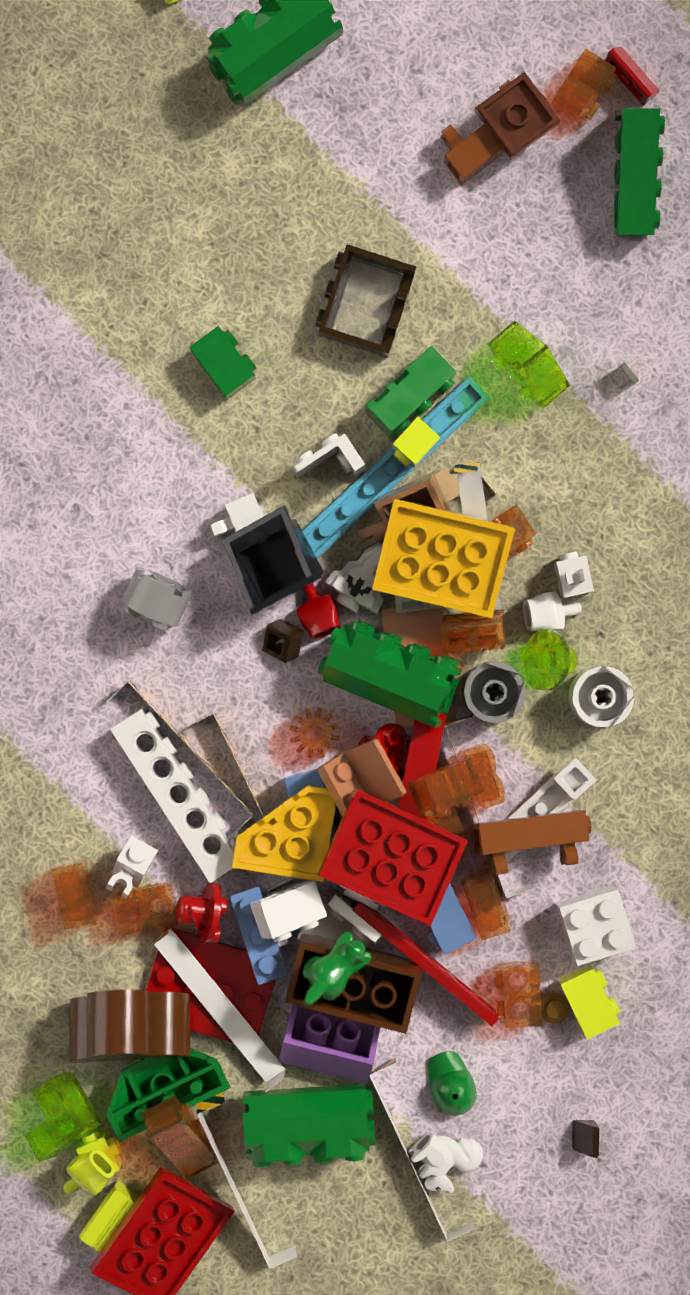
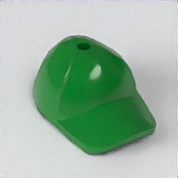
[427,1051,477,1116]

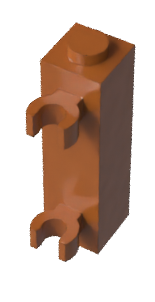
[440,80,549,185]
[471,810,592,875]

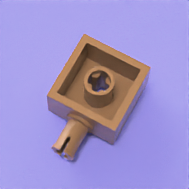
[358,472,452,548]

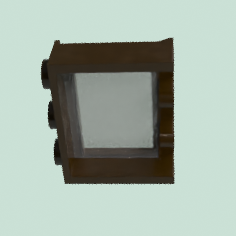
[315,244,416,358]

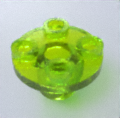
[520,629,578,690]

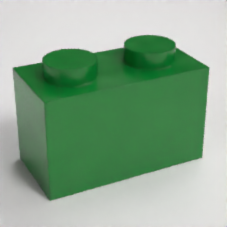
[189,325,257,400]

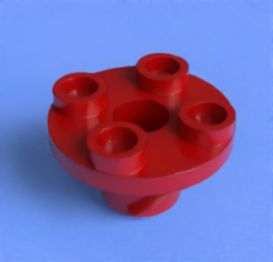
[358,723,411,782]
[175,882,227,944]

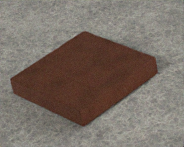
[474,72,561,160]

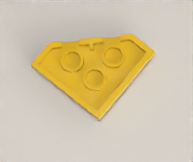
[232,785,336,882]

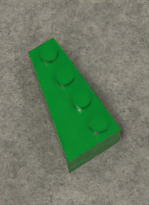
[614,108,665,235]

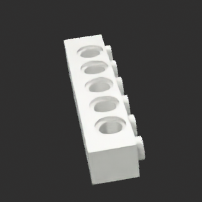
[110,709,236,883]

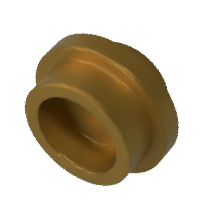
[539,993,570,1024]

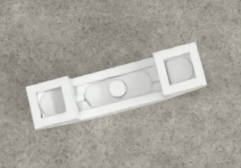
[504,757,597,862]

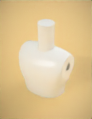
[523,592,582,633]

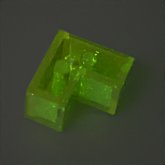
[487,320,570,409]
[25,1071,102,1162]

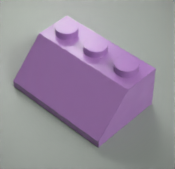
[278,1005,381,1084]

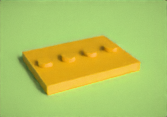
[372,498,515,618]

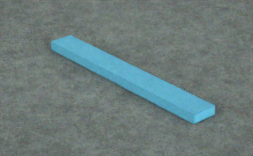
[303,376,490,559]

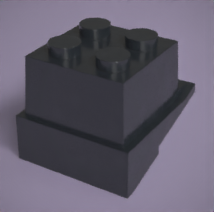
[222,505,324,615]

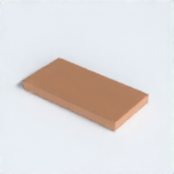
[380,607,457,728]

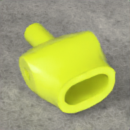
[63,1149,115,1196]

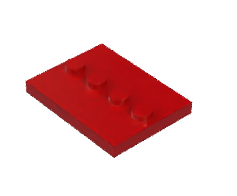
[317,789,468,926]
[146,926,276,1043]
[89,1167,235,1295]

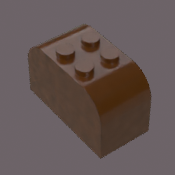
[285,934,422,1034]

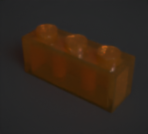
[142,1095,219,1179]

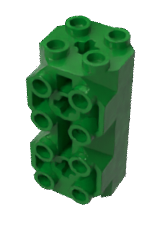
[206,0,343,106]
[318,620,462,728]
[243,1084,375,1167]

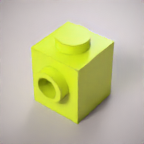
[392,417,440,467]
[76,1129,122,1173]

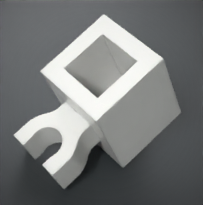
[210,493,263,537]
[553,552,594,599]
[106,836,158,899]

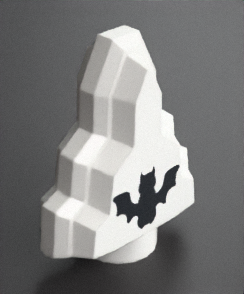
[325,542,383,614]

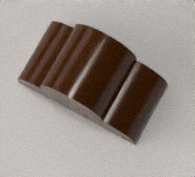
[69,990,191,1063]

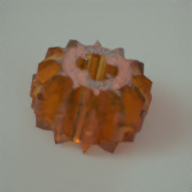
[289,707,340,759]

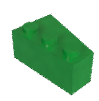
[365,346,457,438]

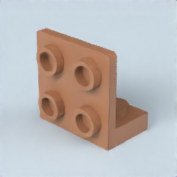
[317,739,406,817]

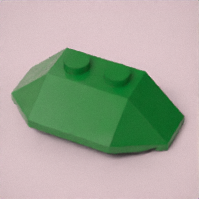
[106,1048,231,1142]

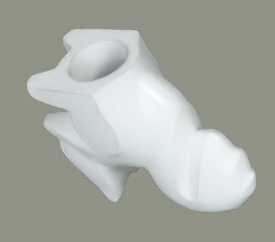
[408,1133,483,1193]

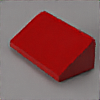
[605,47,660,106]

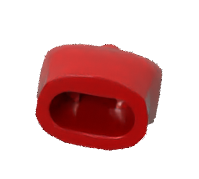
[296,583,341,640]

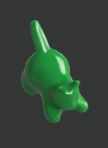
[303,931,372,1005]

